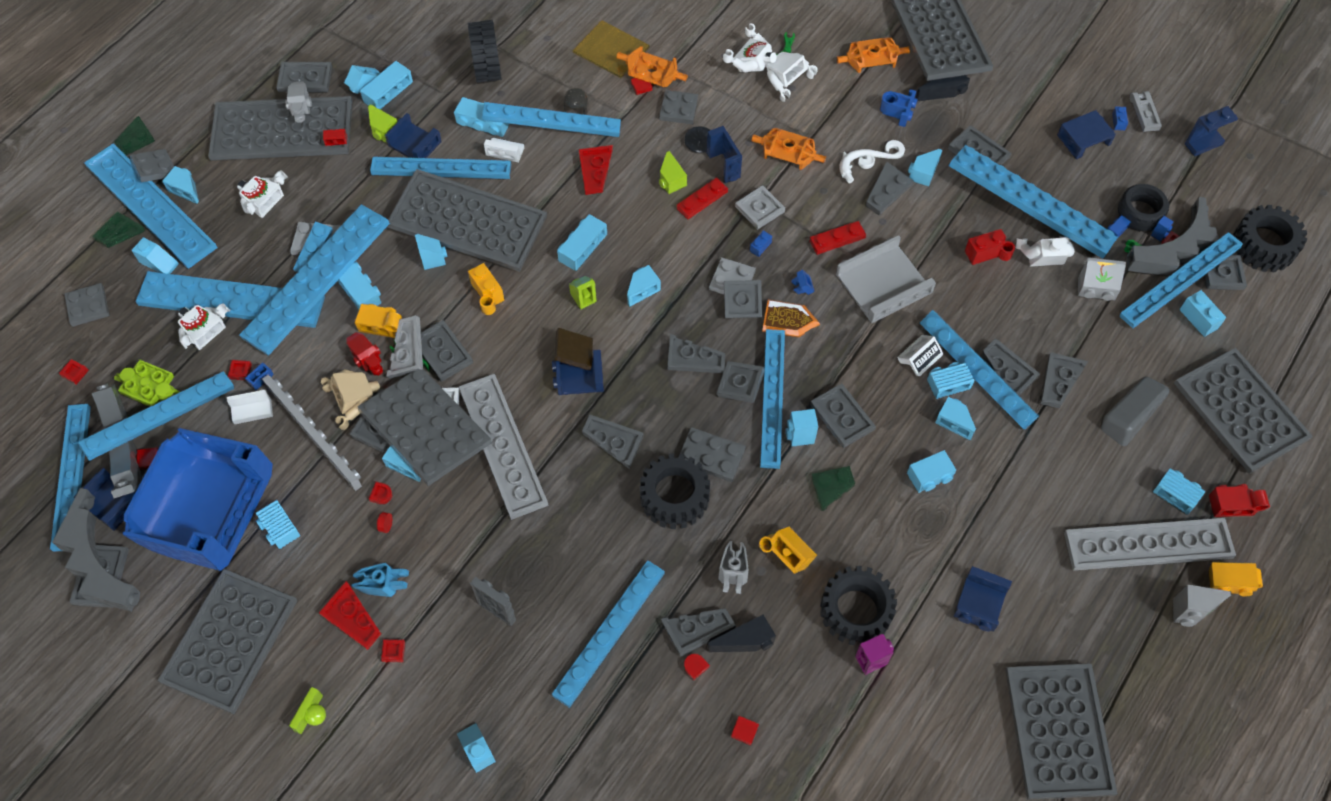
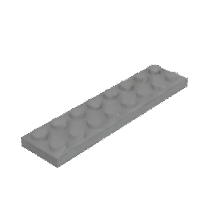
[459,374,549,520]
[1064,518,1236,571]

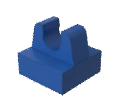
[791,270,815,295]

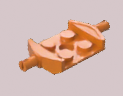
[837,37,910,73]
[616,46,688,87]
[752,128,826,170]

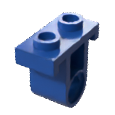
[880,89,918,127]

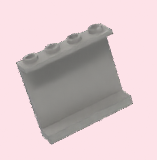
[836,235,936,323]

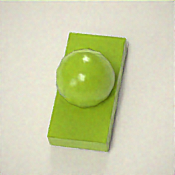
[289,687,326,734]

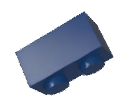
[1112,106,1128,130]
[1107,215,1131,240]
[1151,216,1173,241]
[750,230,772,257]
[245,362,274,390]

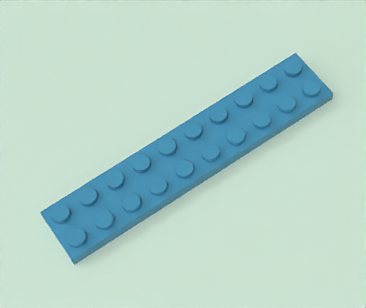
[85,143,218,269]
[949,145,1118,259]
[239,204,390,356]
[136,271,325,328]

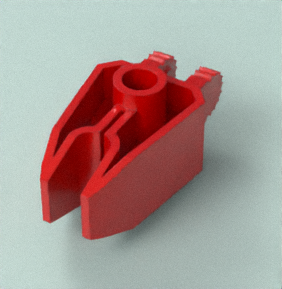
[346,332,383,376]

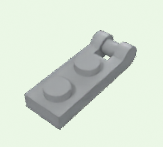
[1130,91,1162,132]

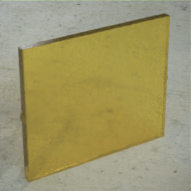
[573,20,650,78]

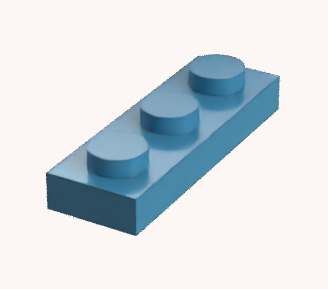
[293,221,333,272]

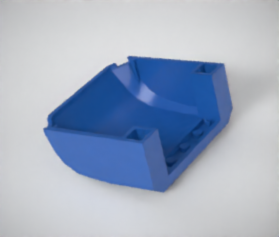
[123,428,273,571]

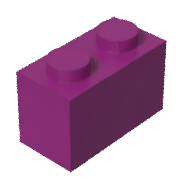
[855,634,894,675]

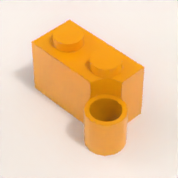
[468,263,504,315]
[355,304,402,338]
[759,527,817,574]
[1209,562,1263,596]

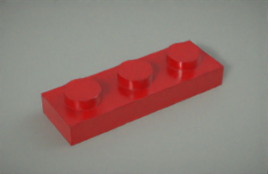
[677,177,728,220]
[809,221,866,255]

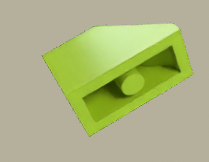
[368,104,397,143]
[659,151,687,194]
[569,276,597,309]

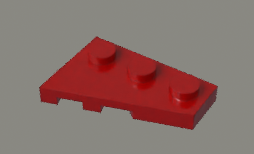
[579,145,613,195]
[319,581,381,650]

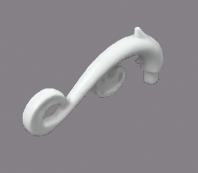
[839,140,905,183]

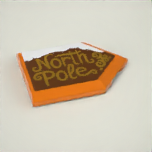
[762,299,820,337]

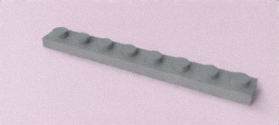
[262,374,362,491]

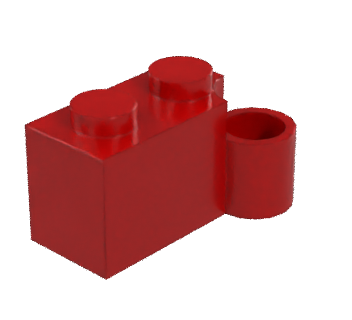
[965,229,1015,265]
[1209,484,1270,517]

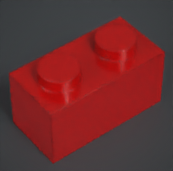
[323,129,347,146]

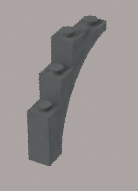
[1126,197,1219,276]

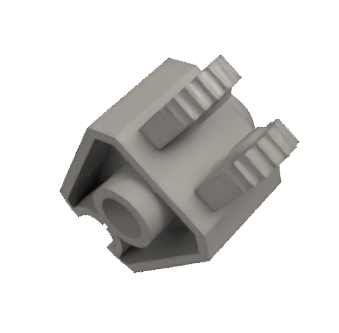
[285,81,312,123]
[719,541,749,594]

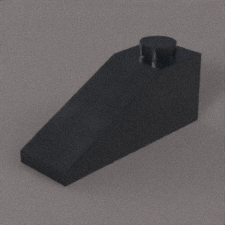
[916,75,970,101]
[708,614,776,652]

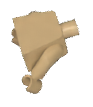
[321,369,380,430]

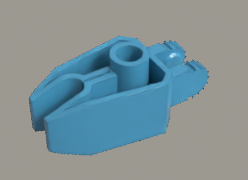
[352,563,409,597]

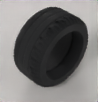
[1118,184,1169,231]

